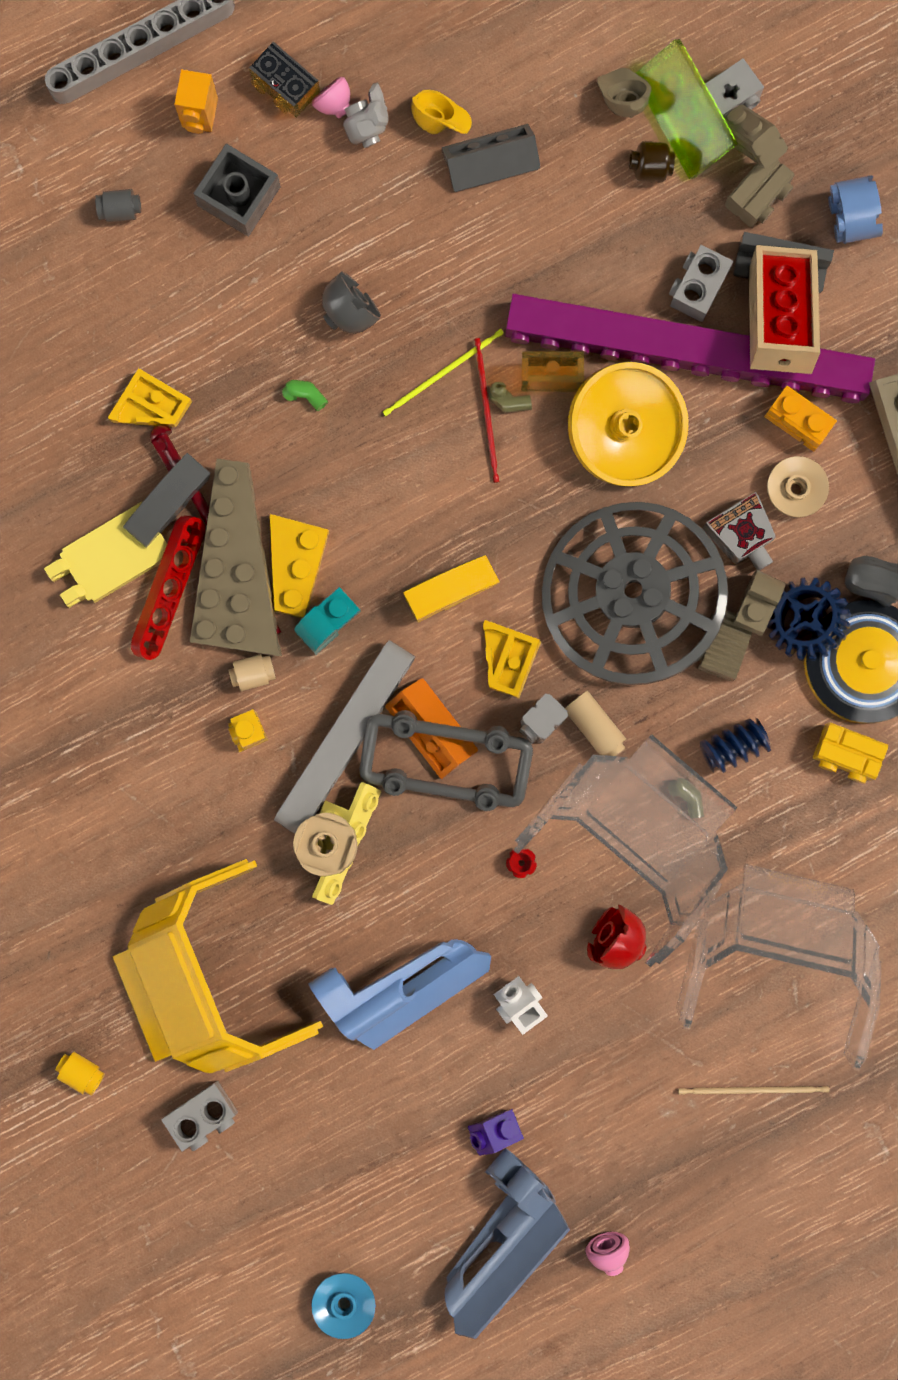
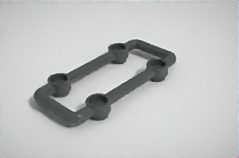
[359,710,533,811]

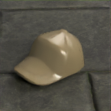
[597,68,651,118]

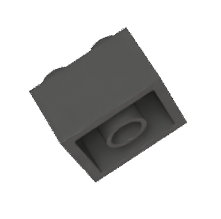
[193,143,281,237]

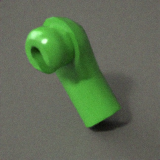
[282,379,328,411]

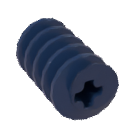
[700,718,771,773]

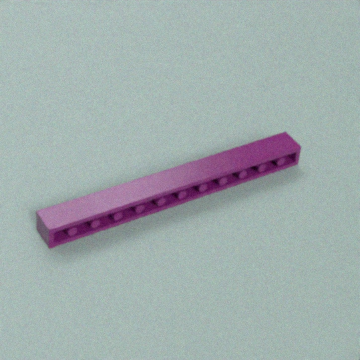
[505,294,876,403]

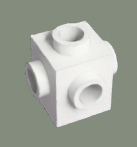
[493,976,548,1035]

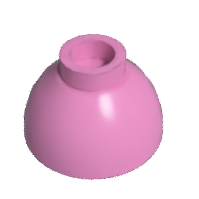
[312,77,350,119]
[585,1232,630,1276]

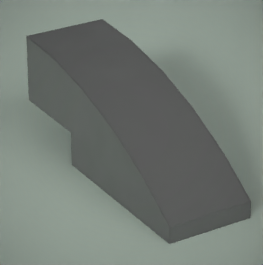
[123,453,210,548]

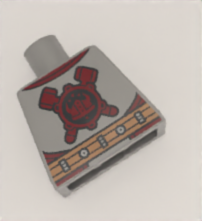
[703,492,776,571]

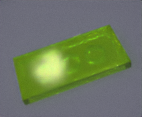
[636,39,738,179]

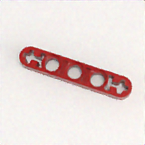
[131,515,205,660]

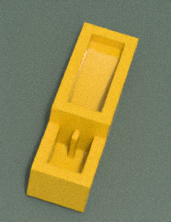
[403,555,500,623]

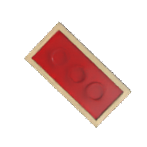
[749,245,820,374]

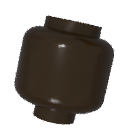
[629,141,675,183]

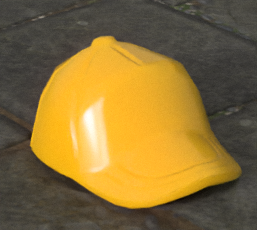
[411,90,472,135]

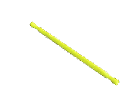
[382,329,504,417]

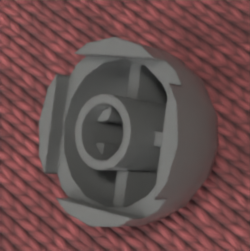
[322,271,381,334]

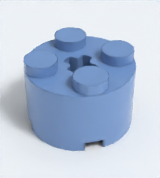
[828,175,883,244]

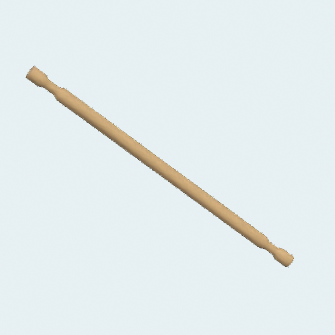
[678,1086,829,1095]

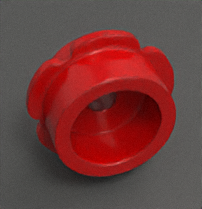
[506,848,537,878]

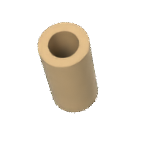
[565,690,626,759]

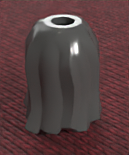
[845,556,898,608]

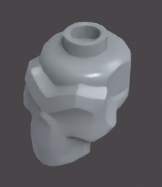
[343,82,389,148]

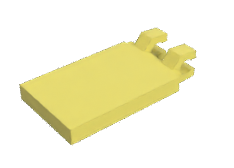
[44,502,167,608]

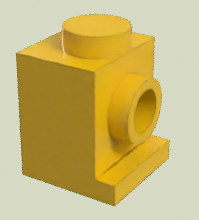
[228,709,268,752]

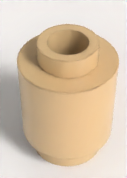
[228,654,276,692]

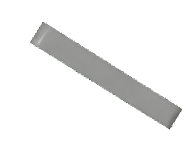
[45,0,235,104]
[274,640,416,834]

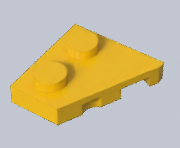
[108,368,192,427]
[483,620,541,699]

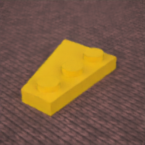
[270,514,329,619]

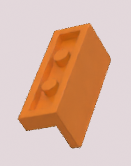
[385,678,478,779]

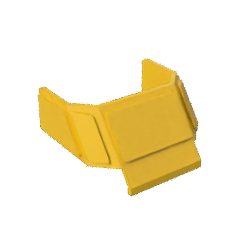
[113,859,323,1073]

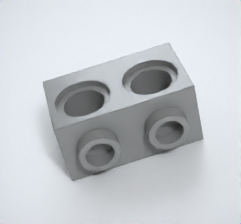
[669,245,733,322]
[161,1081,238,1152]

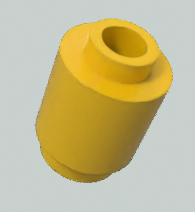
[55,1052,105,1096]

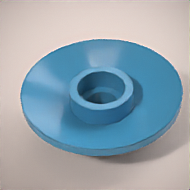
[312,1273,376,1339]

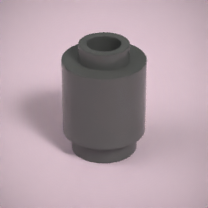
[95,189,141,222]

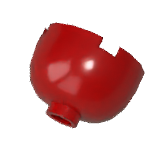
[587,905,647,969]

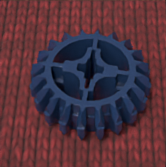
[767,577,851,661]

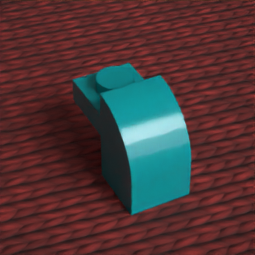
[294,587,361,655]

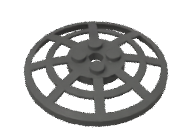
[542,502,728,685]

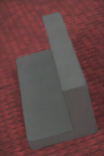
[441,124,540,192]
[733,232,834,293]

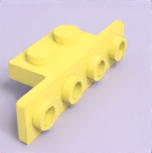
[312,782,381,905]

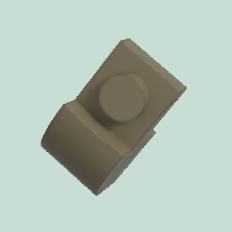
[733,570,785,636]

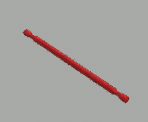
[474,338,500,483]

